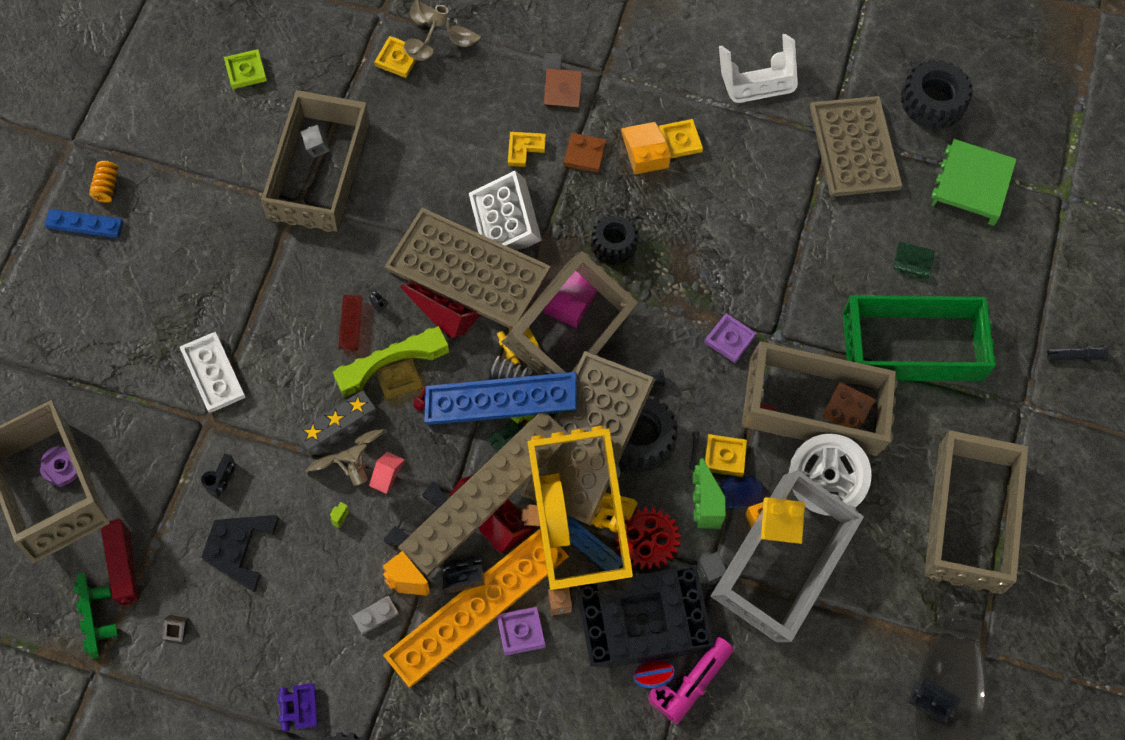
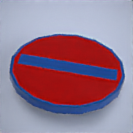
[633,660,675,688]

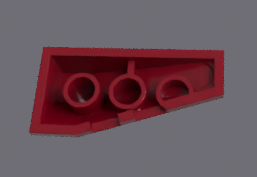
[400,282,480,338]

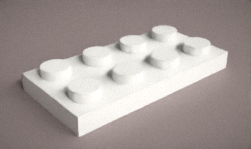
[180,332,245,413]

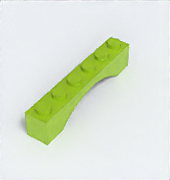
[333,326,449,398]

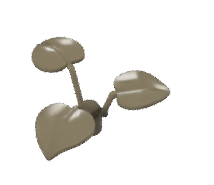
[404,0,481,60]
[305,429,387,486]

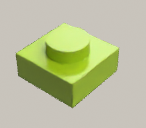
[330,502,350,529]

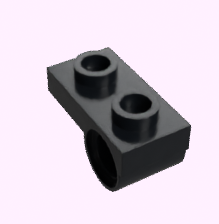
[201,453,236,498]

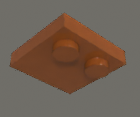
[564,133,606,173]

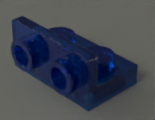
[720,477,763,508]

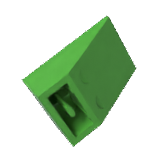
[692,458,726,529]

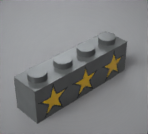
[296,391,377,457]

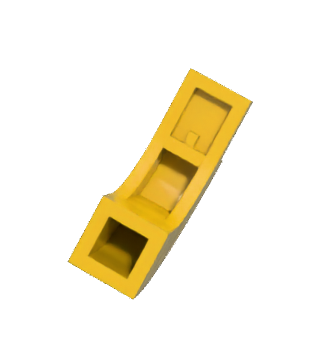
[539,473,570,548]

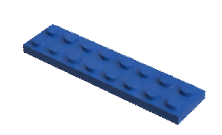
[424,372,578,425]

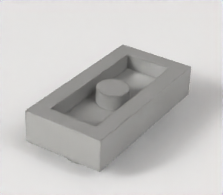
[352,596,399,635]

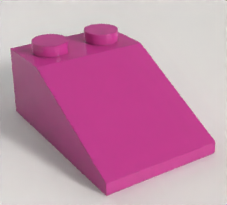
[543,271,598,329]

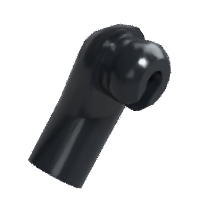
[368,290,386,310]

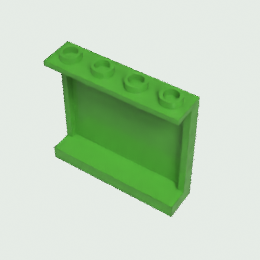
[931,139,1016,226]

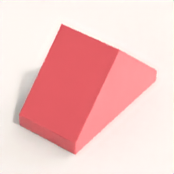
[369,452,405,494]

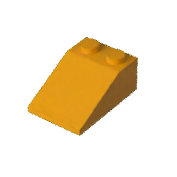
[621,122,671,175]

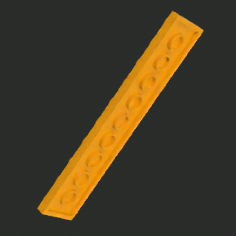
[383,528,569,689]

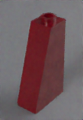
[100,518,138,606]

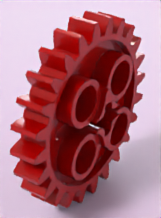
[615,507,681,572]

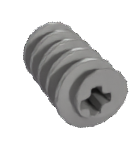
[491,356,534,380]

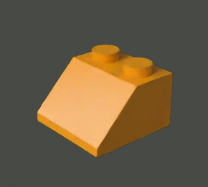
[383,551,430,596]

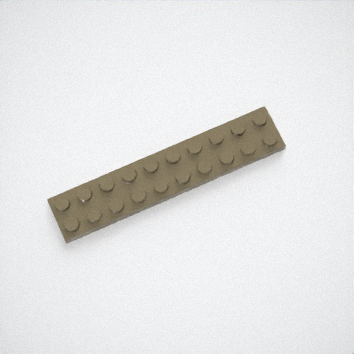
[398,413,569,577]

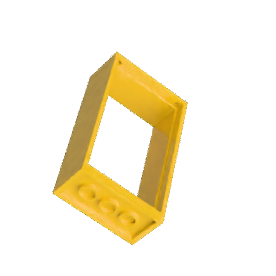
[527,425,633,590]

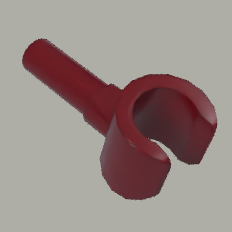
[413,385,428,411]

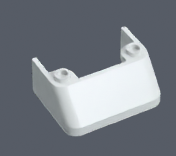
[719,34,798,103]

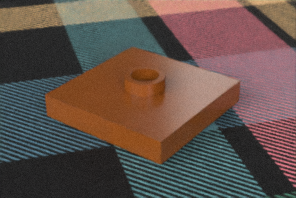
[544,69,582,107]

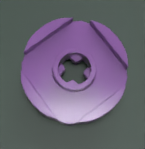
[40,446,78,487]

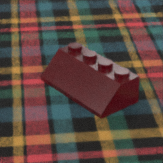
[449,475,535,553]

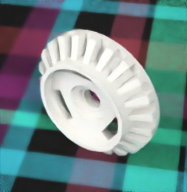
[789,434,871,516]

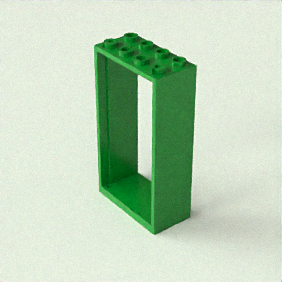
[842,295,996,382]

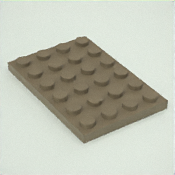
[810,96,902,197]

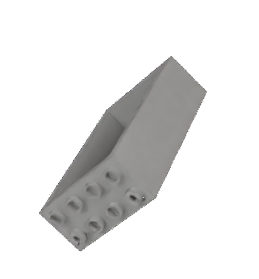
[710,470,864,643]

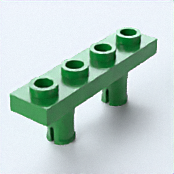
[73,573,118,659]

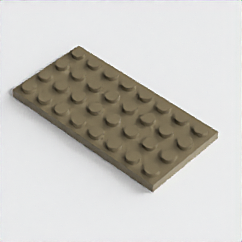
[384,208,551,329]
[520,351,656,526]

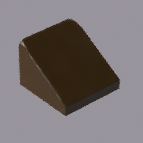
[162,615,189,642]

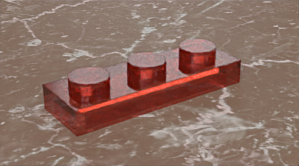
[338,295,363,350]

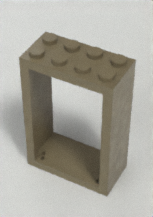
[501,251,638,375]

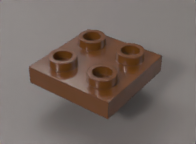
[822,382,875,430]

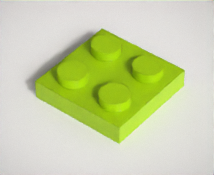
[224,49,267,89]

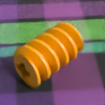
[89,161,119,203]

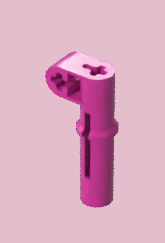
[648,637,734,725]

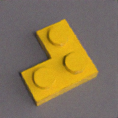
[508,132,546,167]

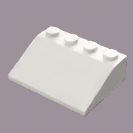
[469,171,542,250]

